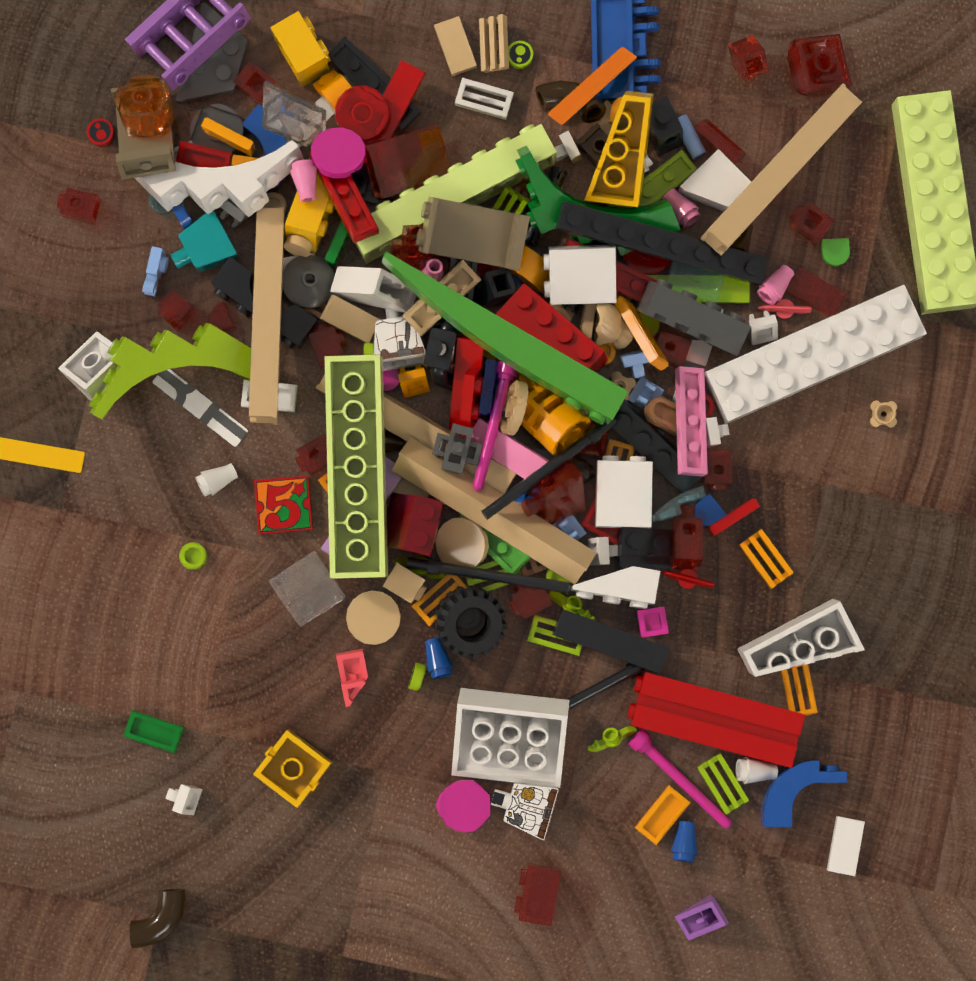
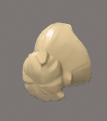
[594,303,634,350]

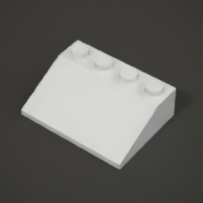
[451,688,570,788]

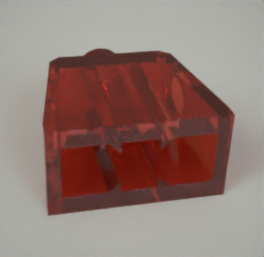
[521,460,586,523]
[671,504,703,570]

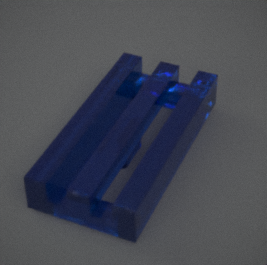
[479,359,498,418]

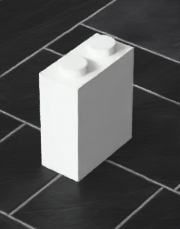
[543,245,616,305]
[595,456,653,529]

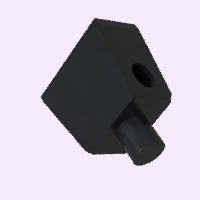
[649,96,683,157]

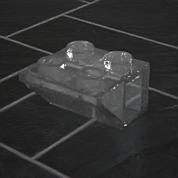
[262,81,326,147]
[268,551,346,627]

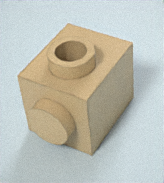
[383,563,427,604]

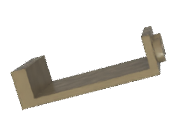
[111,80,176,180]
[416,197,530,271]

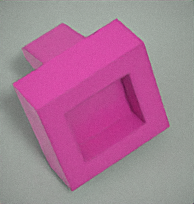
[637,606,669,638]

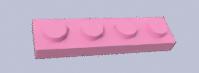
[675,366,708,476]

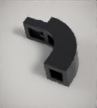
[416,268,517,323]

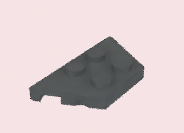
[175,2,248,104]

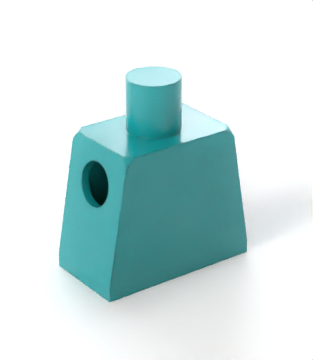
[170,210,240,272]

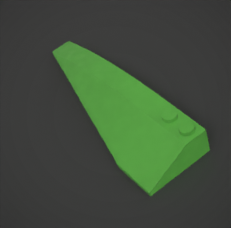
[382,252,629,424]

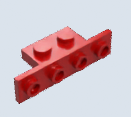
[449,336,484,438]

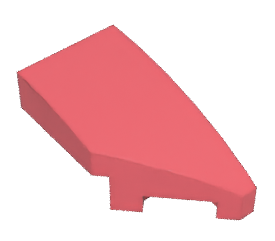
[336,649,368,707]

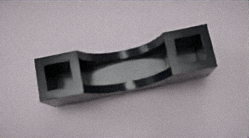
[211,257,319,349]

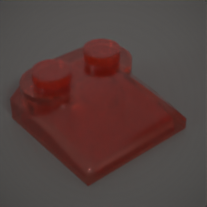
[787,34,852,96]

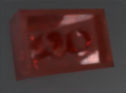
[365,123,450,199]

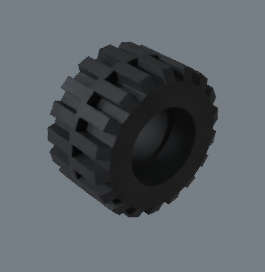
[434,586,507,659]

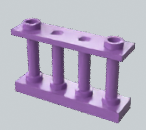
[125,0,251,90]

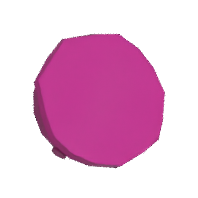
[436,780,491,833]

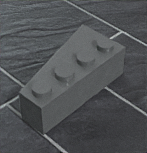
[636,278,751,356]

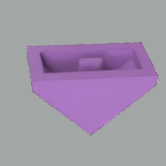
[675,895,729,941]

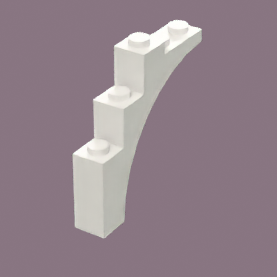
[135,140,304,217]

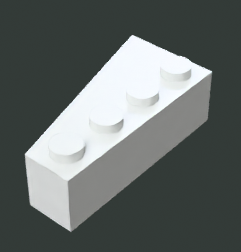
[737,599,865,677]

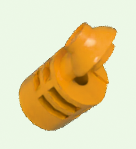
[510,372,591,457]

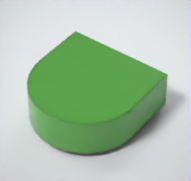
[821,238,850,267]

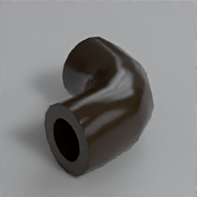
[535,80,606,123]
[130,889,185,948]

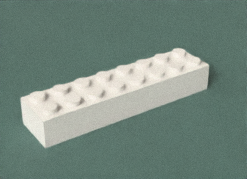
[704,285,927,424]

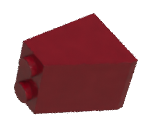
[387,493,445,558]

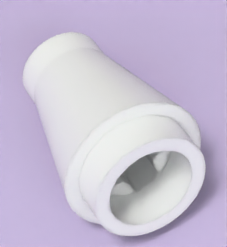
[195,463,238,497]
[735,756,778,784]

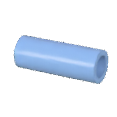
[678,114,707,160]

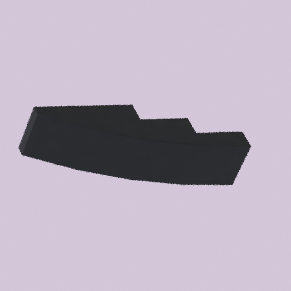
[552,609,669,674]

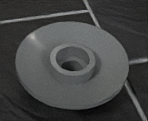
[282,255,335,308]

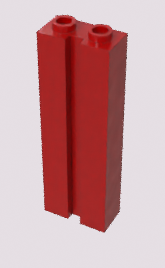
[627,672,805,768]

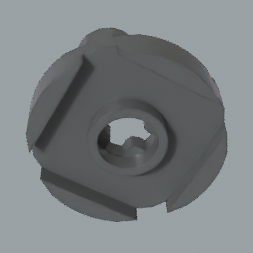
[190,104,244,153]

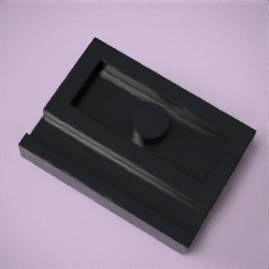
[617,527,673,569]

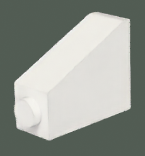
[678,149,751,212]
[330,266,416,313]

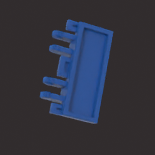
[591,0,661,102]

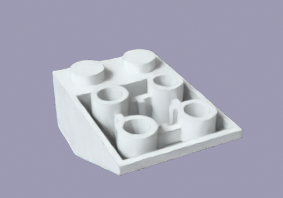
[571,566,660,609]

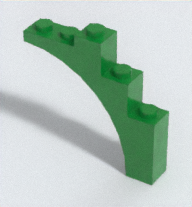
[515,145,681,256]

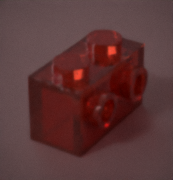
[514,863,561,926]

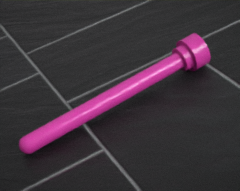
[473,361,518,491]
[628,728,732,829]

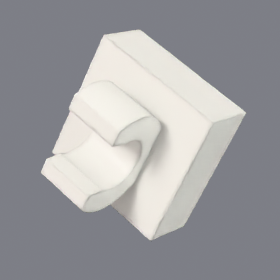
[554,130,582,163]
[748,311,778,345]
[706,417,730,448]
[588,537,619,566]
[165,784,203,815]

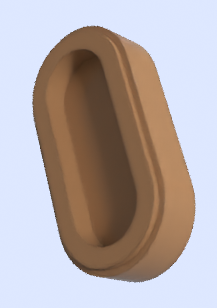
[644,397,677,437]

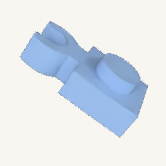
[142,246,169,297]

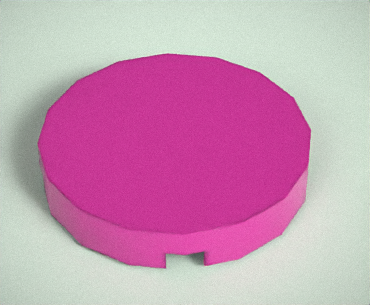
[311,128,365,178]

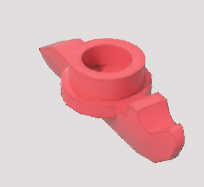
[758,299,812,319]

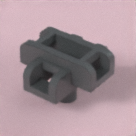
[432,423,483,474]

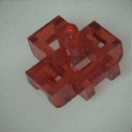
[390,224,437,271]

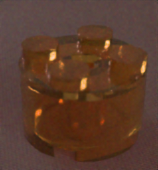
[115,74,175,138]

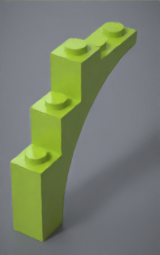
[89,323,251,419]

